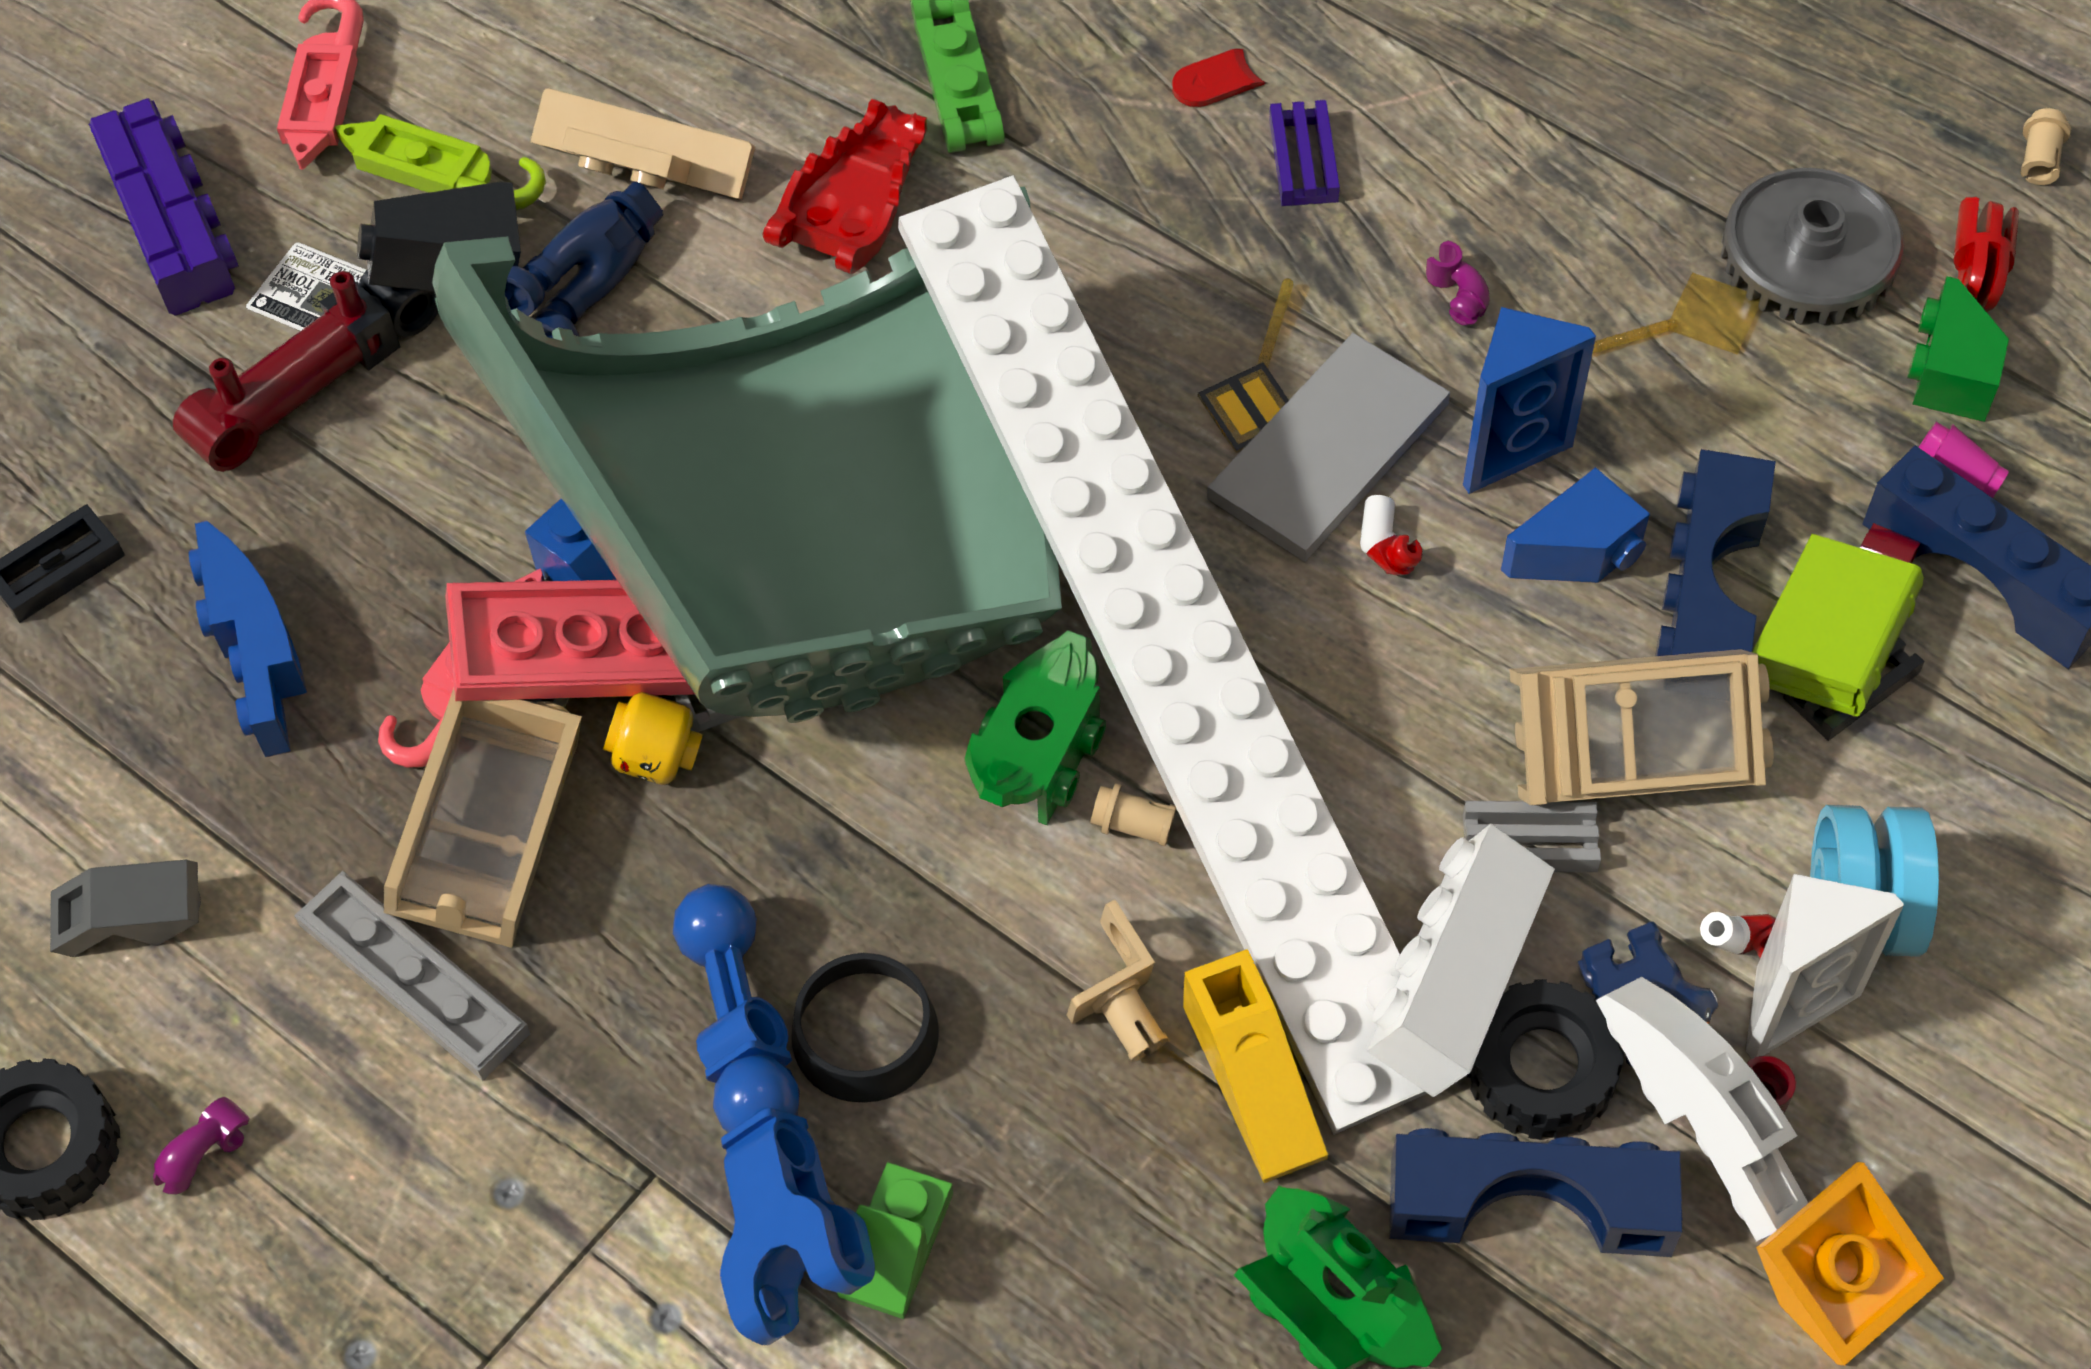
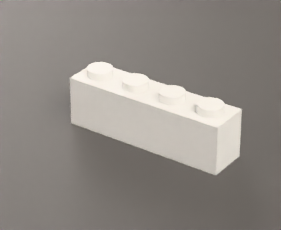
[1367,824,1555,1097]

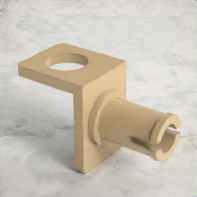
[1067,900,1169,1062]

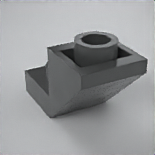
[50,859,201,957]

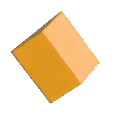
[1756,1162,1944,1366]

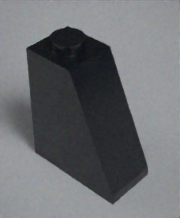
[357,181,521,291]

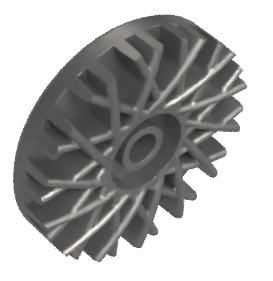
[1721,168,1904,325]

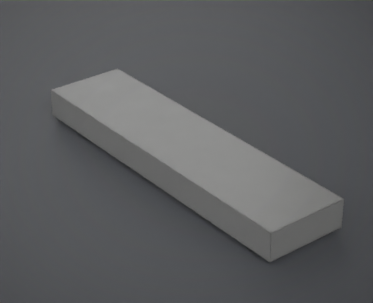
[294,871,531,1081]

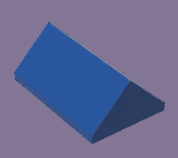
[1463,307,1596,494]

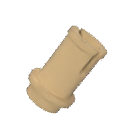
[2021,108,2071,185]
[1090,783,1177,846]

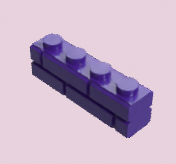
[89,98,239,316]

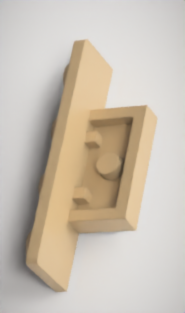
[530,88,755,200]

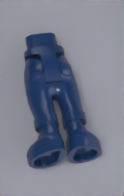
[505,181,664,338]

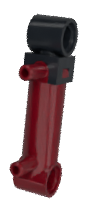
[172,269,438,472]

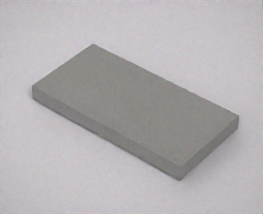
[1207,333,1450,562]

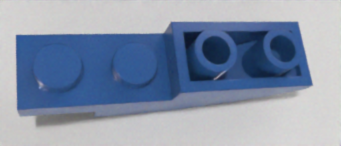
[189,521,307,757]

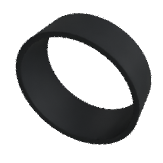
[791,953,939,1103]

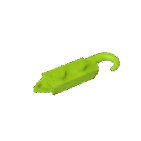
[335,114,546,211]

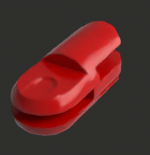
[1953,197,2019,312]

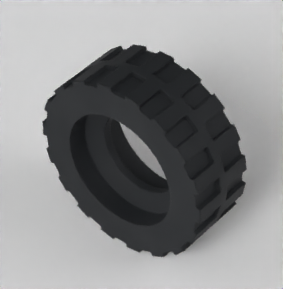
[1467,979,1624,1140]
[0,1058,121,1221]

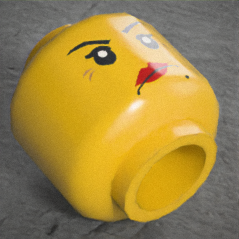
[603,692,703,785]

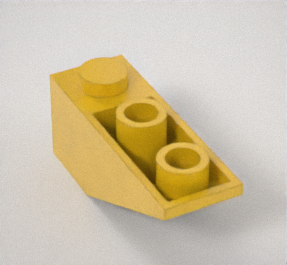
[1183,949,1328,1183]

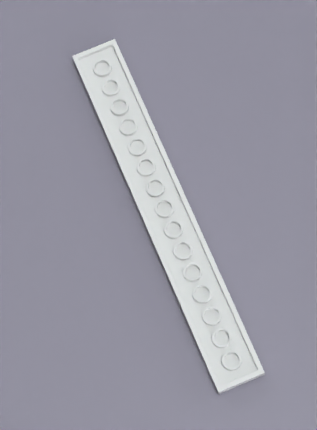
[898,175,1428,1135]

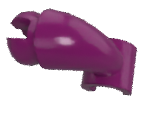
[1426,241,1490,326]
[153,1097,250,1195]

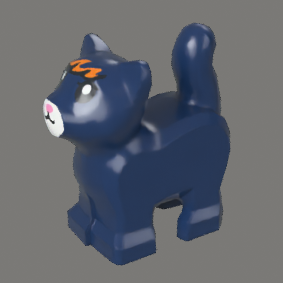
[1578,921,1718,1067]

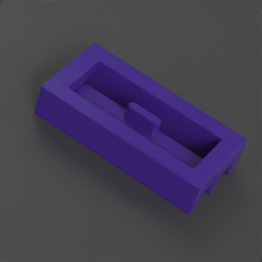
[1269,100,1340,206]

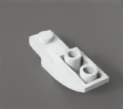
[1596,977,1808,1241]

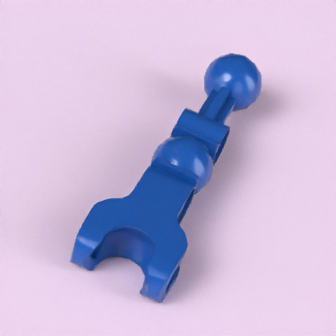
[673,884,875,1345]

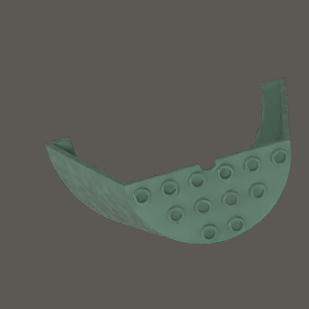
[432,187,1062,723]

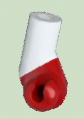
[1360,495,1423,576]
[1700,912,1776,958]

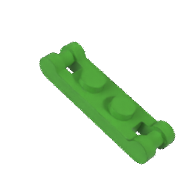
[910,0,1005,153]

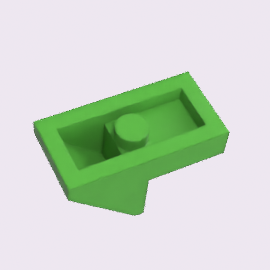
[837,1162,953,1319]

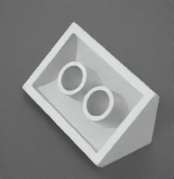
[1746,874,1904,1058]

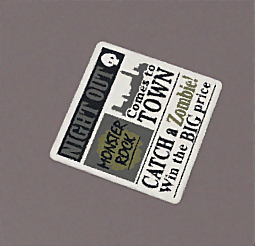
[246,242,366,331]

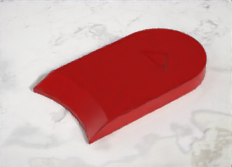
[1172,49,1265,107]

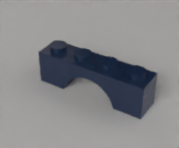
[1862,445,2091,669]
[1655,449,1776,701]
[1389,1128,1682,1257]

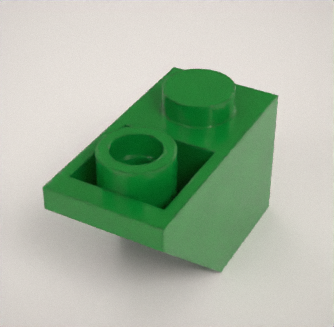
[1907,276,2009,422]

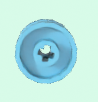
[1810,805,1939,957]

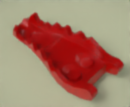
[762,99,927,274]

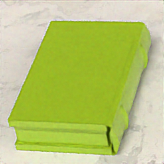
[1752,533,1924,716]

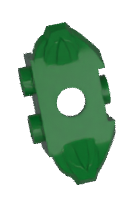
[964,630,1106,825]
[1234,1186,1442,1369]

